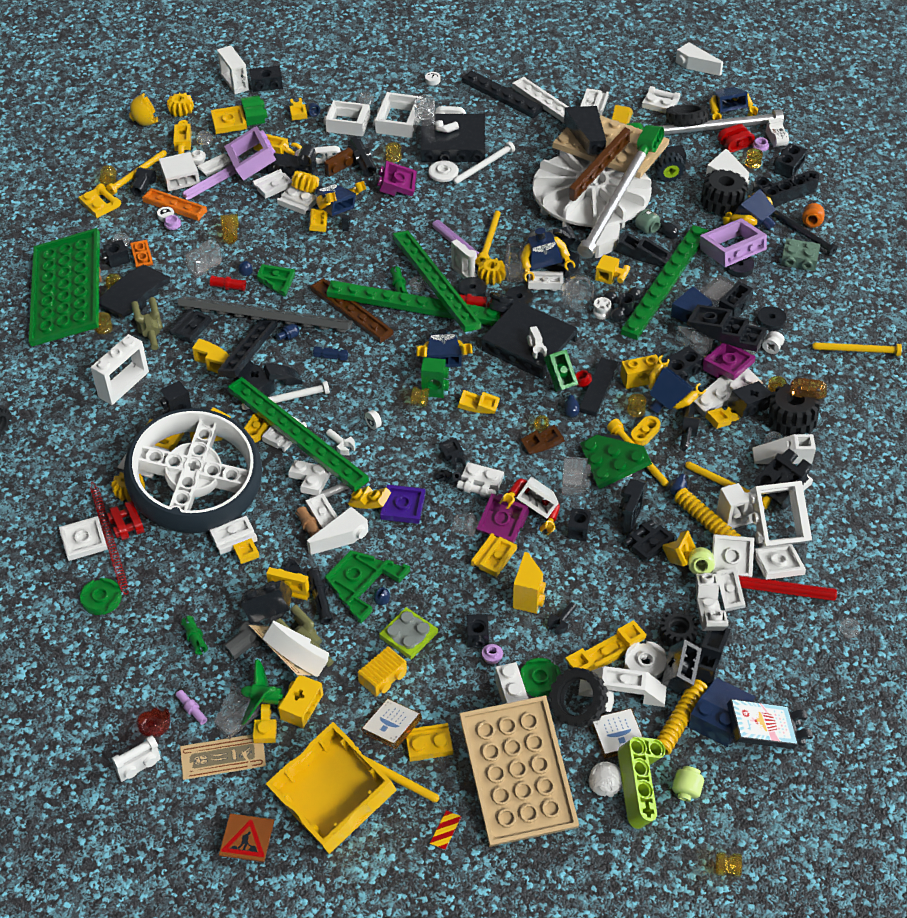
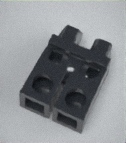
[752,448,812,509]

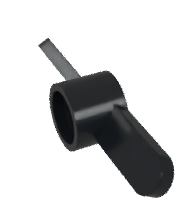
[553,226,581,251]
[680,403,700,451]

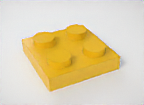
[211,105,247,134]

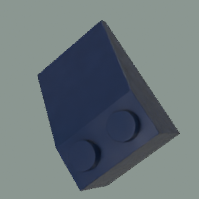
[688,678,756,747]

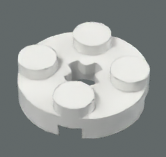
[624,641,667,679]

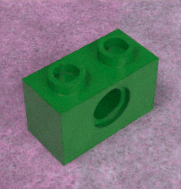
[544,349,578,392]
[421,357,449,398]

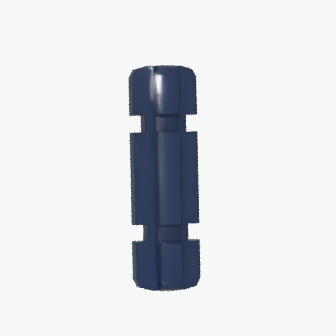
[313,346,349,361]

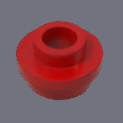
[575,370,592,387]

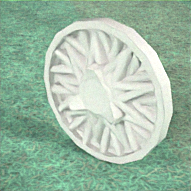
[428,161,459,182]

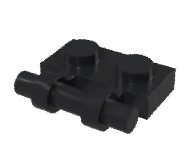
[622,519,675,562]

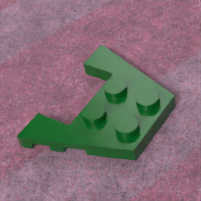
[325,550,410,624]

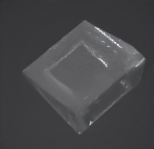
[450,513,479,536]

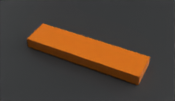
[142,188,207,221]

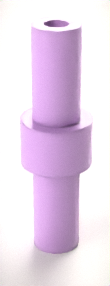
[176,690,207,725]

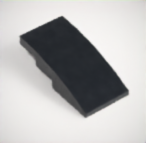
[99,264,170,318]
[687,304,767,352]

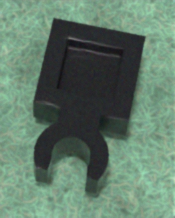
[438,438,466,470]

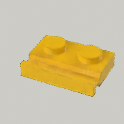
[471,533,517,577]
[266,567,310,600]
[405,723,453,762]

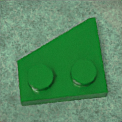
[257,264,295,297]

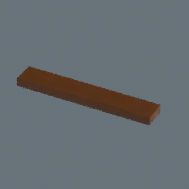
[569,127,630,201]
[310,278,394,344]

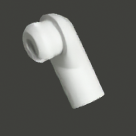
[434,120,459,133]

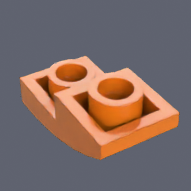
[130,240,153,268]

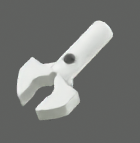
[326,429,355,455]

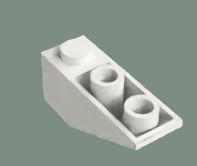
[752,434,816,464]

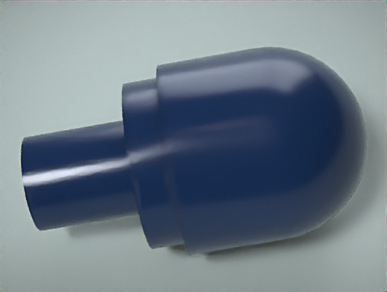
[276,324,299,341]
[564,395,580,418]
[670,474,687,496]

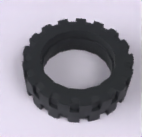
[666,104,708,126]
[549,667,608,728]

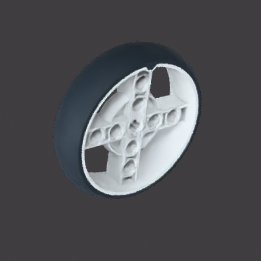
[124,408,262,533]

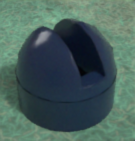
[307,103,320,117]
[239,261,253,276]
[374,587,390,605]

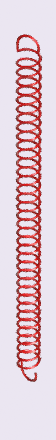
[90,482,129,594]

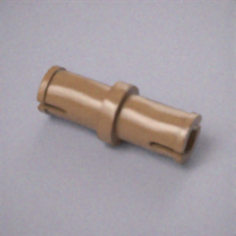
[295,506,320,537]

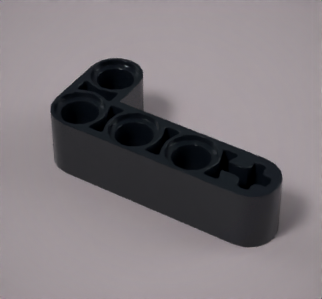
[257,144,317,177]
[752,171,820,207]

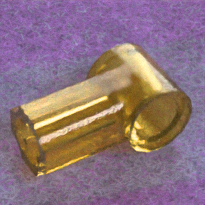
[220,213,239,244]

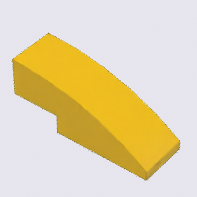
[192,339,230,373]

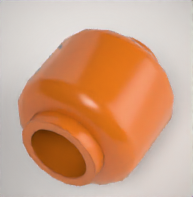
[802,203,825,228]

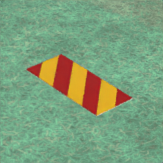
[430,810,462,850]

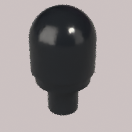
[660,220,679,239]

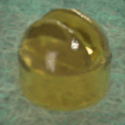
[534,415,549,431]

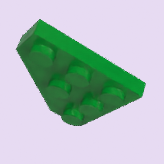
[580,435,652,489]

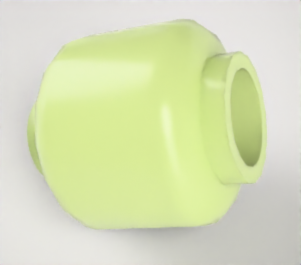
[688,547,715,575]
[672,766,704,802]

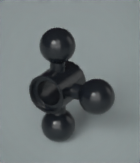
[604,287,641,322]

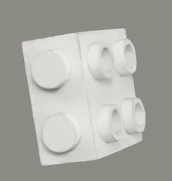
[159,152,200,191]

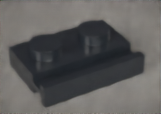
[169,308,212,343]

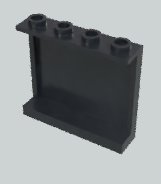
[421,114,485,162]
[482,301,577,380]

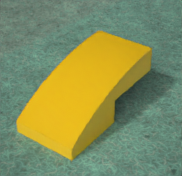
[457,390,500,414]

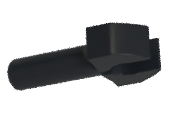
[547,602,577,635]

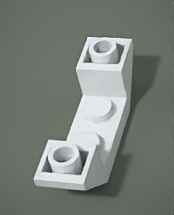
[696,573,728,631]
[578,666,666,707]

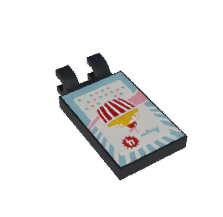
[727,699,813,749]

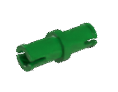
[390,266,408,293]
[181,616,208,655]

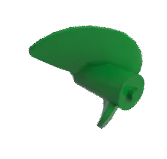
[241,659,283,725]

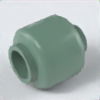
[635,209,660,234]

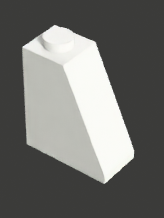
[706,149,749,187]

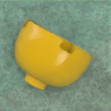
[129,93,158,126]

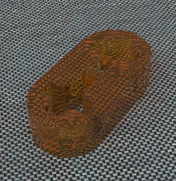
[790,378,827,399]

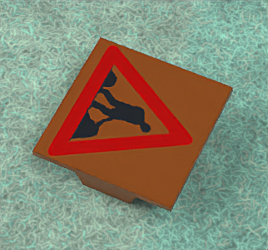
[219,813,275,862]

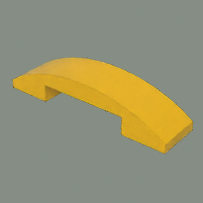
[565,620,646,671]

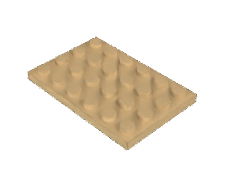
[552,115,669,178]
[459,696,579,847]

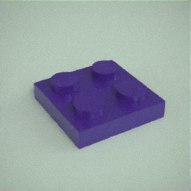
[380,484,426,524]

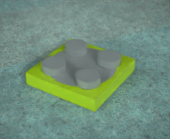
[379,607,438,660]

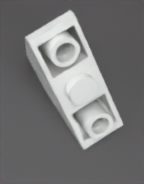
[595,223,620,258]

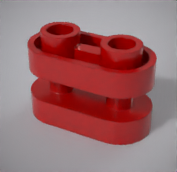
[717,124,755,152]
[107,500,145,541]

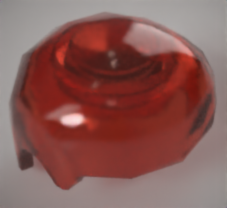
[136,707,171,738]

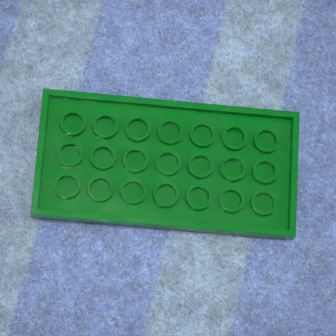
[29,228,100,347]

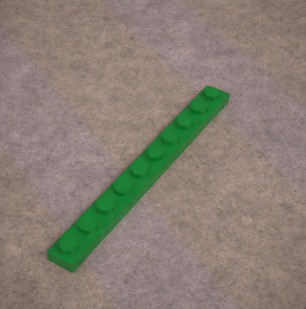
[621,225,708,340]
[393,230,481,332]
[327,280,502,326]
[228,377,369,492]

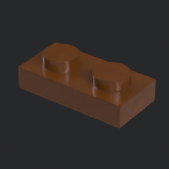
[324,148,354,177]

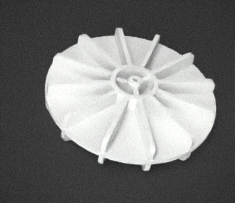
[532,151,651,229]

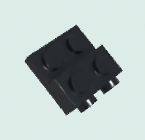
[619,479,645,535]

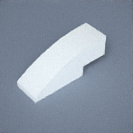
[263,621,329,677]

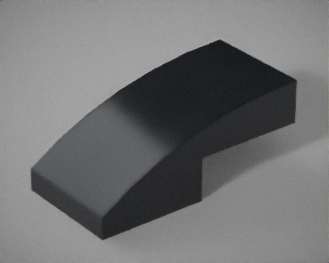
[263,363,303,385]

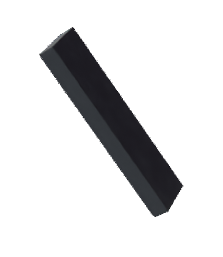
[579,357,618,417]

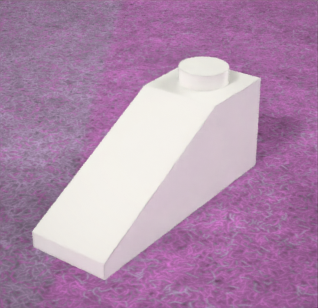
[675,43,723,76]
[307,507,368,555]

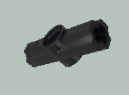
[347,136,377,177]

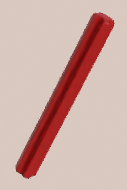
[738,575,837,601]

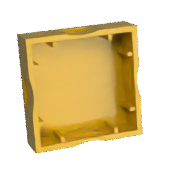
[266,722,397,854]

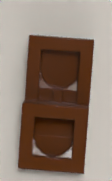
[520,424,565,454]

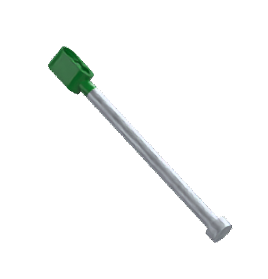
[627,110,784,135]
[577,125,664,258]

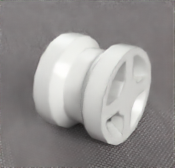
[593,297,611,320]
[762,331,784,354]

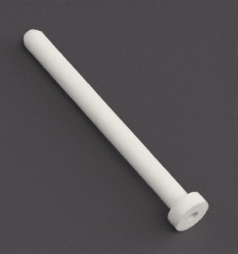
[453,141,515,184]
[241,381,330,410]

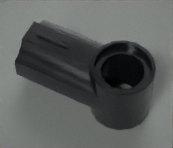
[130,167,156,197]

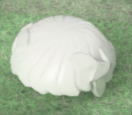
[589,762,623,797]

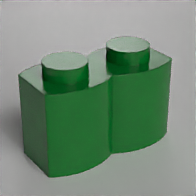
[240,95,268,126]

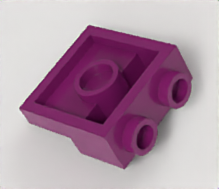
[377,161,417,196]
[703,343,756,381]
[477,493,530,543]

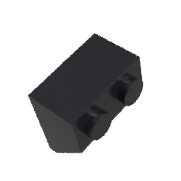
[241,580,292,624]

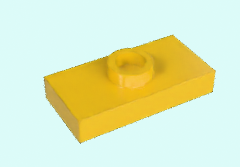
[309,209,327,232]

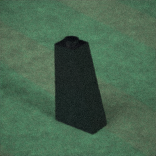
[564,106,606,155]

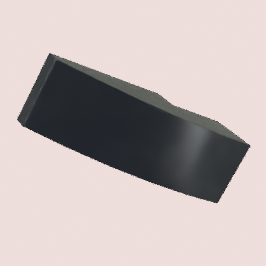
[615,231,672,266]
[695,628,731,684]

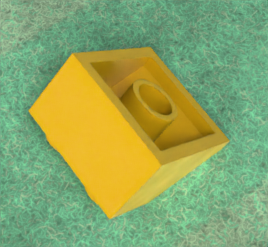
[513,552,546,614]

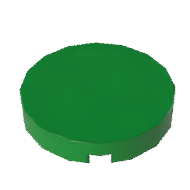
[80,578,122,615]
[520,658,562,697]

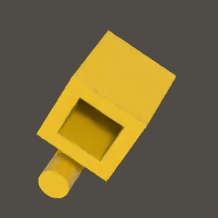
[595,254,630,285]

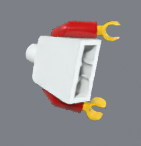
[499,477,560,536]

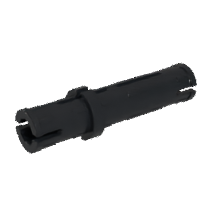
[307,568,333,625]

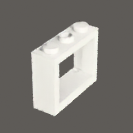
[373,92,423,138]
[91,334,149,405]
[749,481,812,548]

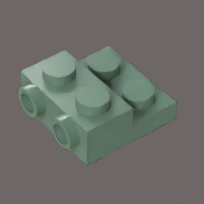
[781,238,820,271]

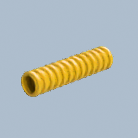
[674,488,741,537]
[656,679,708,755]

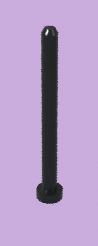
[772,210,838,256]

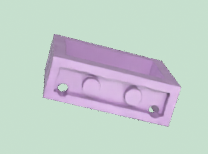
[224,126,276,181]
[700,218,767,267]

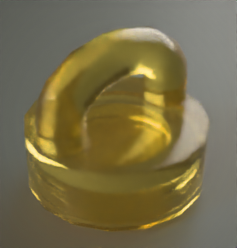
[106,273,121,289]

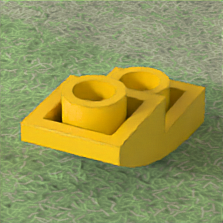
[348,486,391,509]

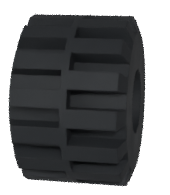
[700,169,748,216]
[768,383,820,436]

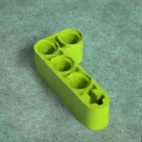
[618,737,665,829]

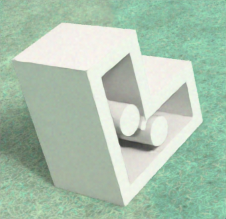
[716,483,765,529]

